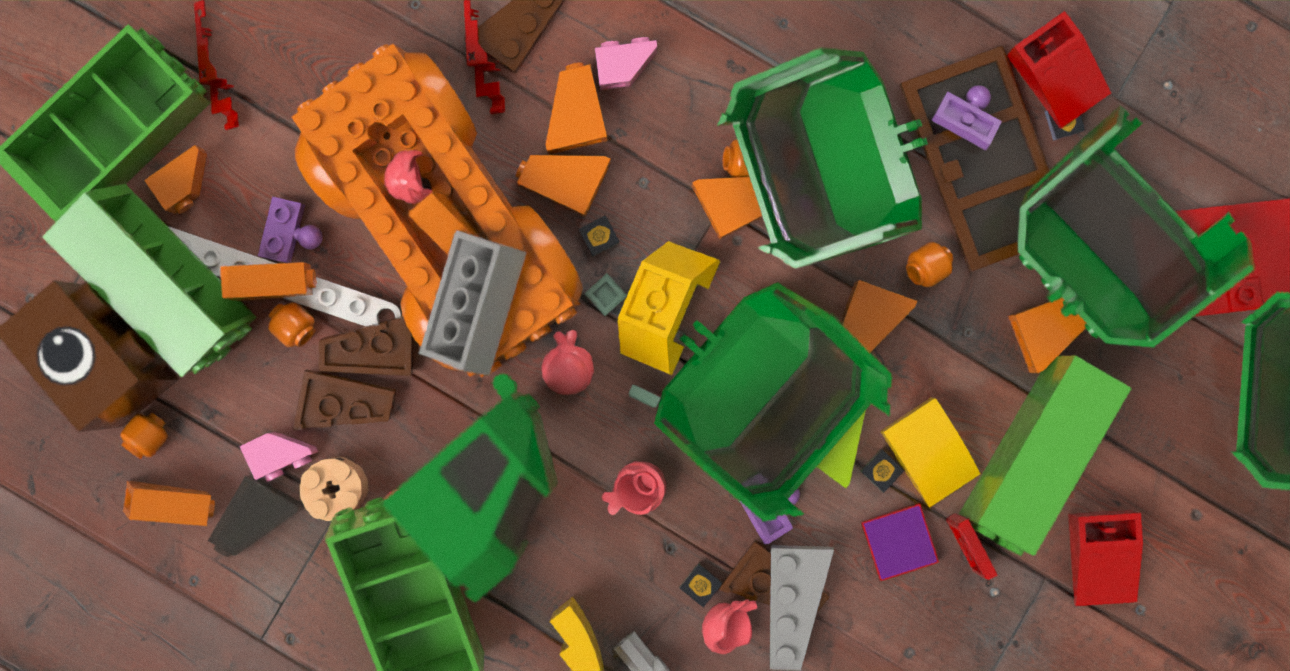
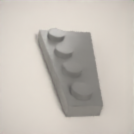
[770,545,834,670]

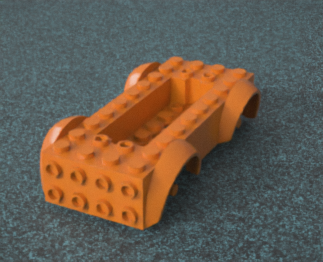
[291,44,583,378]

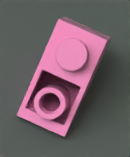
[595,37,657,90]
[240,432,318,482]

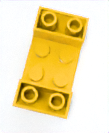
[618,241,720,375]

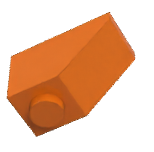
[144,145,207,214]

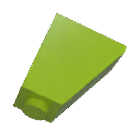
[793,390,866,488]

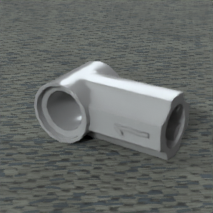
[614,631,670,671]

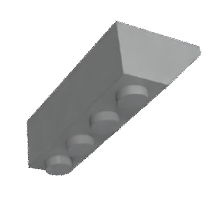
[419,230,526,376]

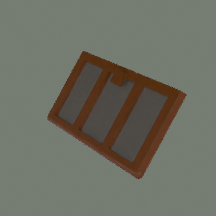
[899,46,1066,272]

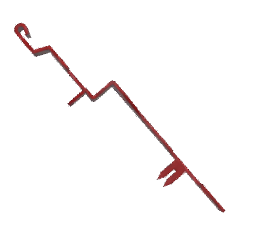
[194,0,239,130]
[464,0,505,114]

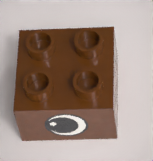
[0,280,178,432]

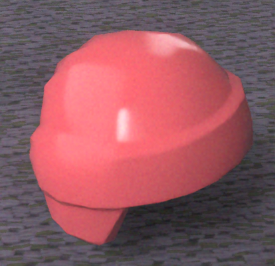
[384,150,433,204]
[542,330,594,395]
[601,461,666,515]
[702,600,757,654]

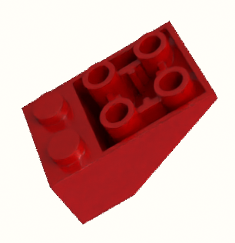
[1007,11,1111,129]
[1068,510,1143,606]

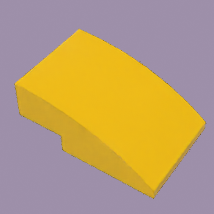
[880,397,980,508]
[550,597,604,671]

